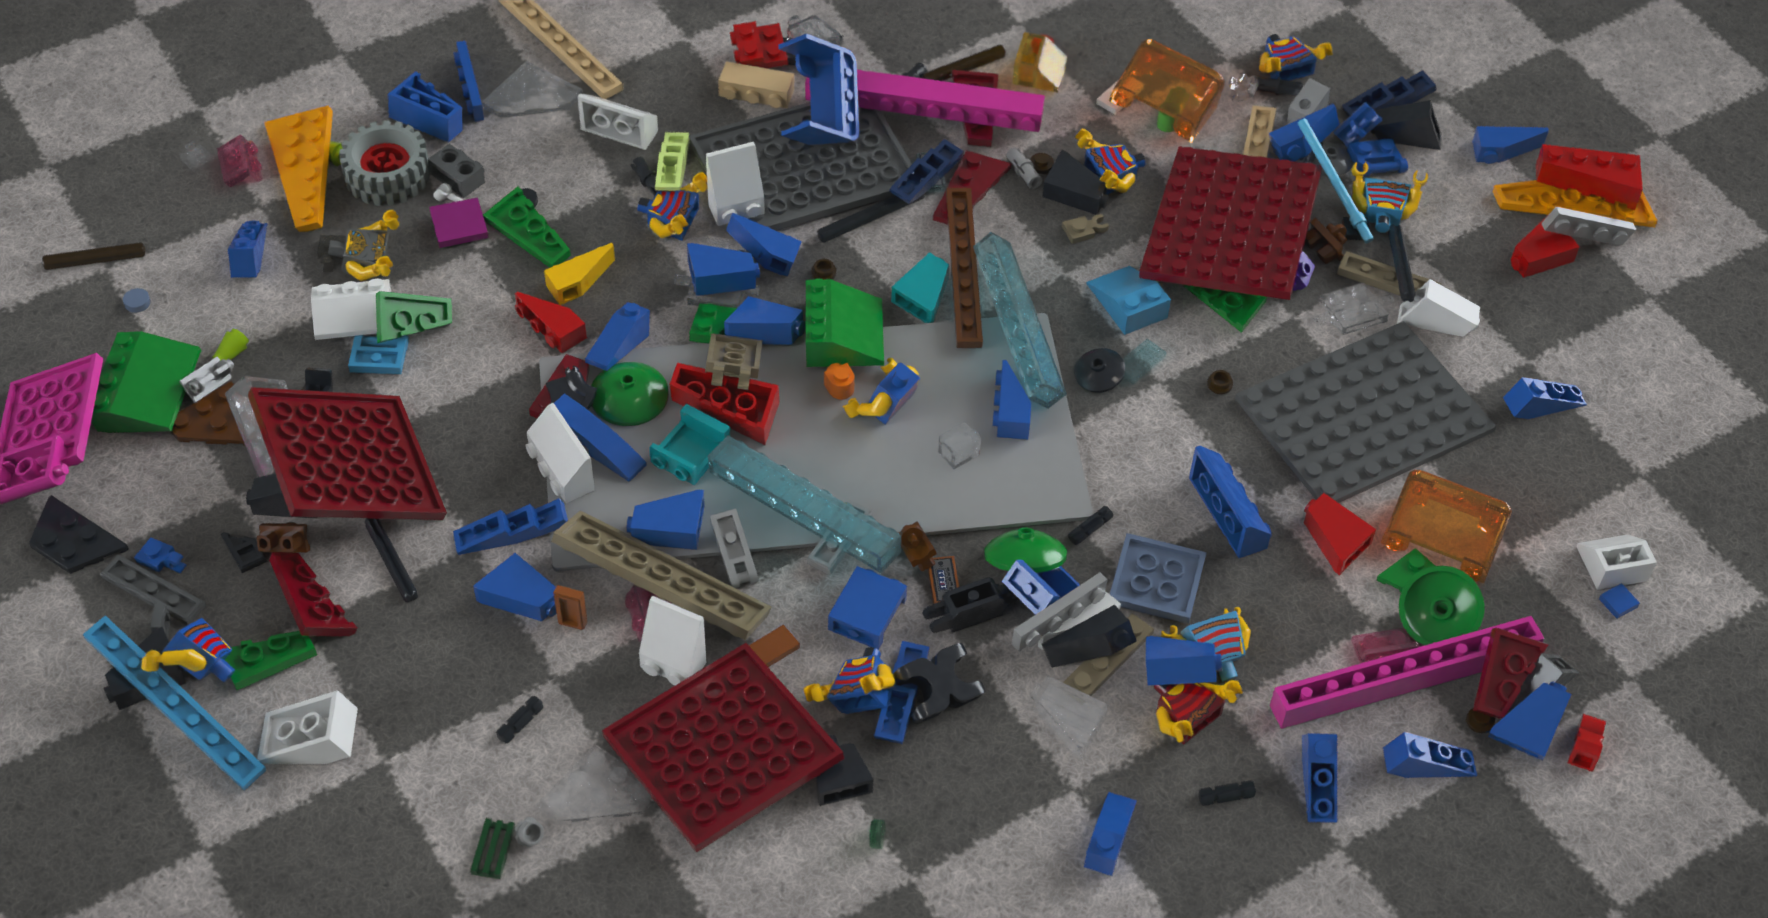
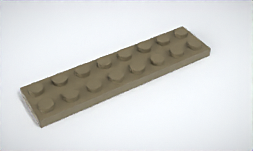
[551,510,771,640]

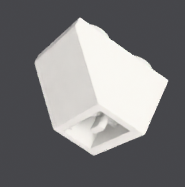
[1576,534,1657,590]

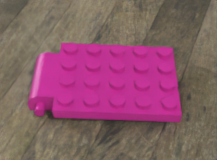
[0,353,103,504]

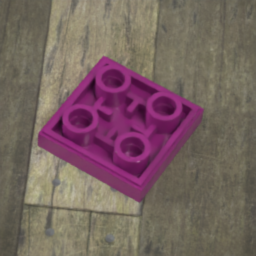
[429,197,489,248]

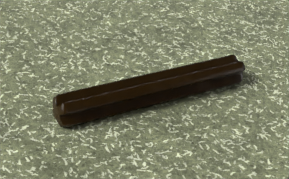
[923,44,1006,81]
[42,242,146,270]

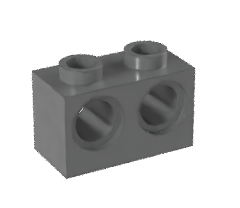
[428,143,485,198]

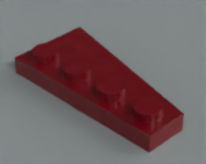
[952,70,999,147]
[933,150,1012,225]
[269,552,358,636]

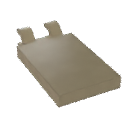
[705,333,763,390]

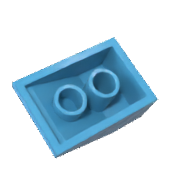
[1086,266,1171,335]

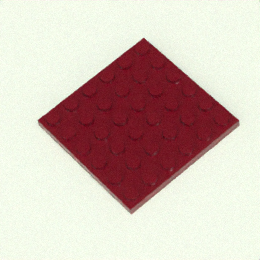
[248,387,447,520]
[602,643,844,853]

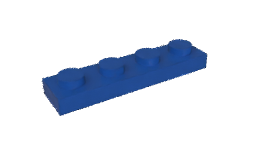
[453,41,484,122]

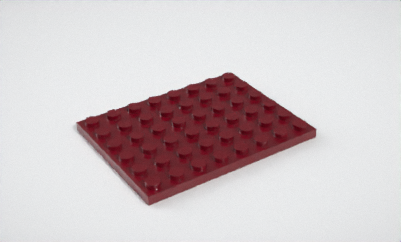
[1139,146,1322,300]

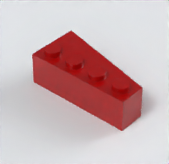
[1536,144,1643,210]

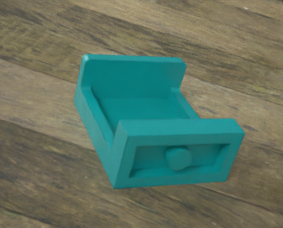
[649,404,731,485]

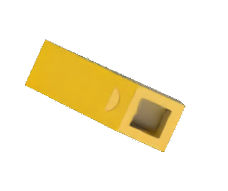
[544,243,615,305]

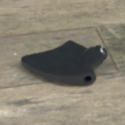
[546,366,597,410]

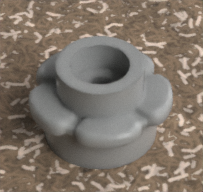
[515,817,544,847]

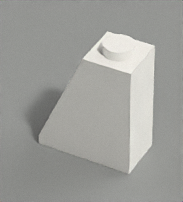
[1397,279,1480,337]

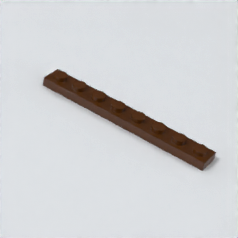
[946,188,983,348]

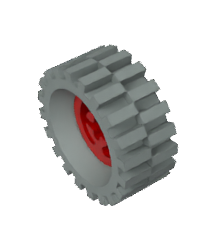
[339,120,430,206]

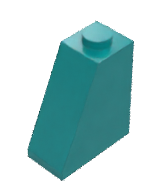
[891,252,949,323]

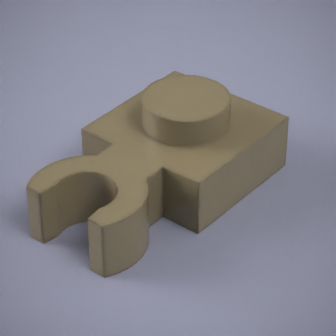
[1062,214,1109,244]

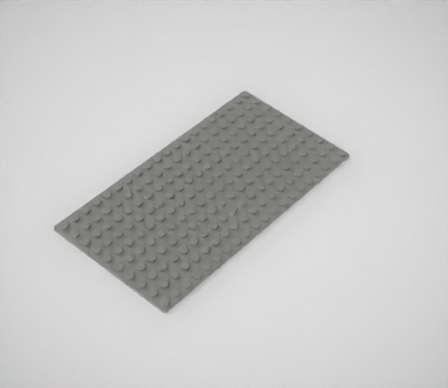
[539,313,1093,571]

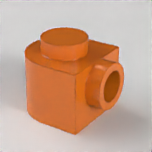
[824,363,855,400]

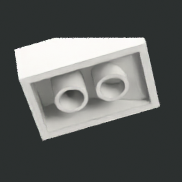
[706,142,765,226]
[639,596,706,685]
[257,691,358,764]

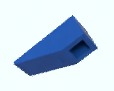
[726,213,802,276]
[228,220,268,278]
[992,360,1031,440]
[1503,377,1587,419]
[1383,732,1477,778]
[1302,733,1337,823]

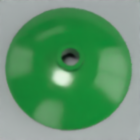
[591,362,669,426]
[984,527,1067,573]
[1399,566,1485,646]

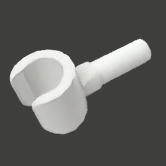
[433,183,463,202]

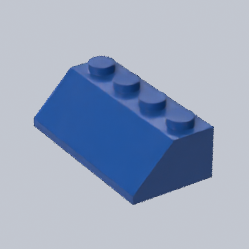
[1189,446,1271,558]

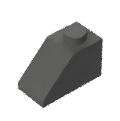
[1523,654,1579,694]

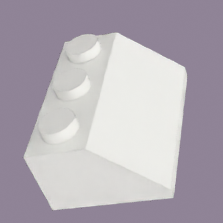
[578,94,658,150]
[311,279,391,340]
[525,403,595,504]

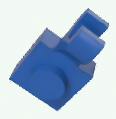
[134,537,187,573]

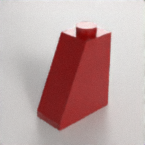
[1511,217,1580,278]
[1304,493,1376,575]

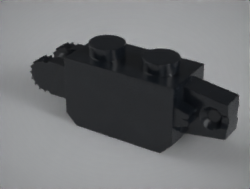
[922,577,1019,633]

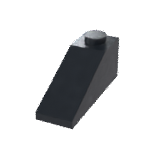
[1042,604,1137,668]

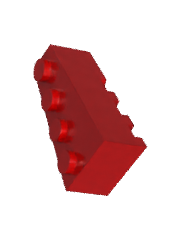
[669,363,780,445]

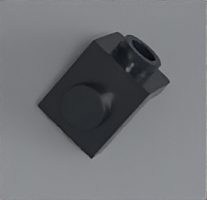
[301,367,333,392]

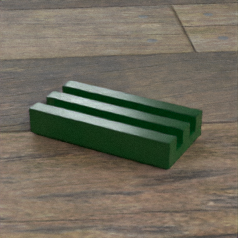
[470,818,515,879]

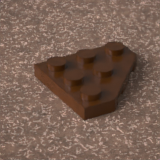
[170,381,263,446]

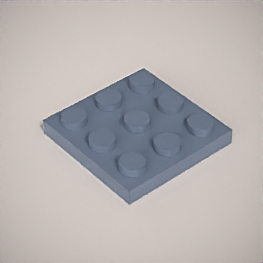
[1110,533,1207,624]

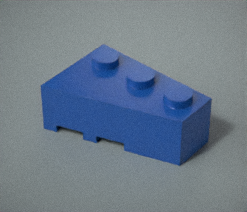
[388,71,463,143]

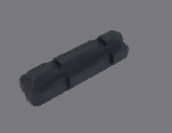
[1068,506,1114,545]
[496,696,544,743]
[1198,780,1256,806]

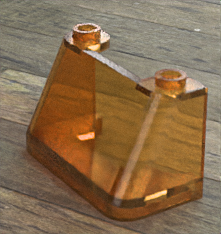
[1109,39,1225,142]
[1381,470,1512,583]

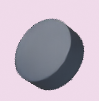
[123,288,151,313]

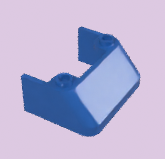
[779,34,859,145]

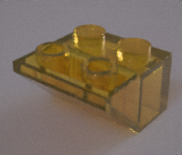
[1012,32,1067,93]

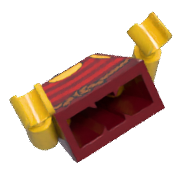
[1154,680,1243,745]

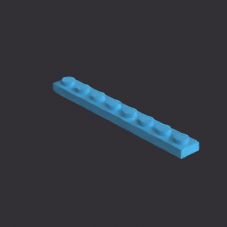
[83,615,266,791]

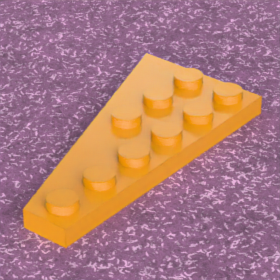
[264,105,333,232]
[1492,180,1658,228]

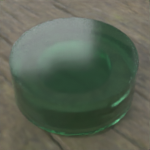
[869,819,886,849]

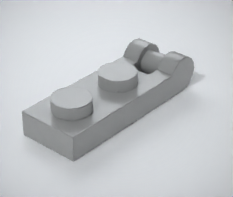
[710,508,759,588]

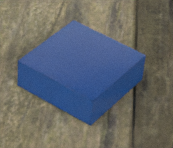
[1599,583,1640,619]

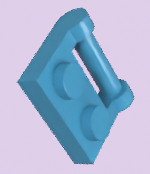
[348,335,409,375]

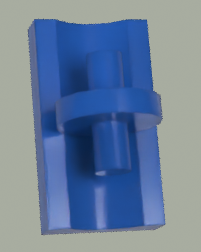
[1333,102,1382,147]

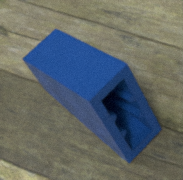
[687,243,760,296]
[724,296,806,345]
[627,489,705,550]
[473,553,557,621]
[1146,636,1222,686]
[1488,682,1571,761]

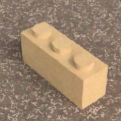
[718,61,794,108]

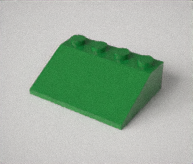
[806,279,884,367]
[91,331,201,433]

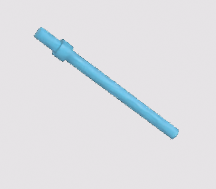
[1298,119,1374,243]

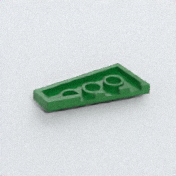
[483,186,571,268]
[1181,284,1267,333]

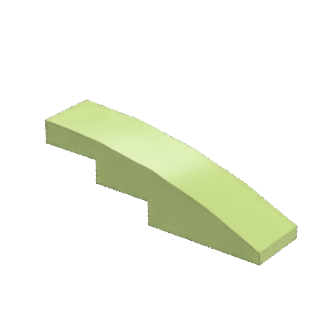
[655,132,689,191]

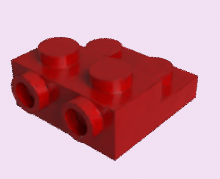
[730,21,788,69]

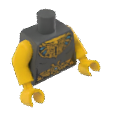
[328,210,399,281]

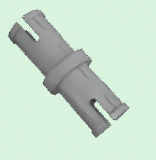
[1006,147,1042,189]

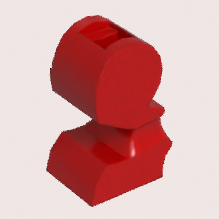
[1567,714,1606,772]

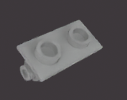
[179,357,234,403]

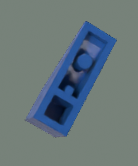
[1269,104,1340,161]
[1472,126,1549,164]
[585,302,650,371]
[1084,792,1137,876]

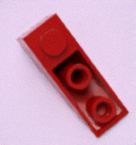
[515,292,587,353]

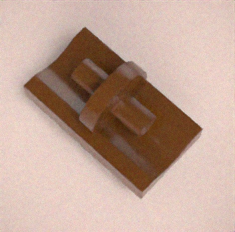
[1305,218,1347,264]
[894,521,937,571]
[256,522,311,553]

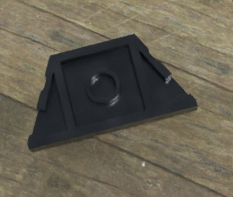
[29,495,129,574]

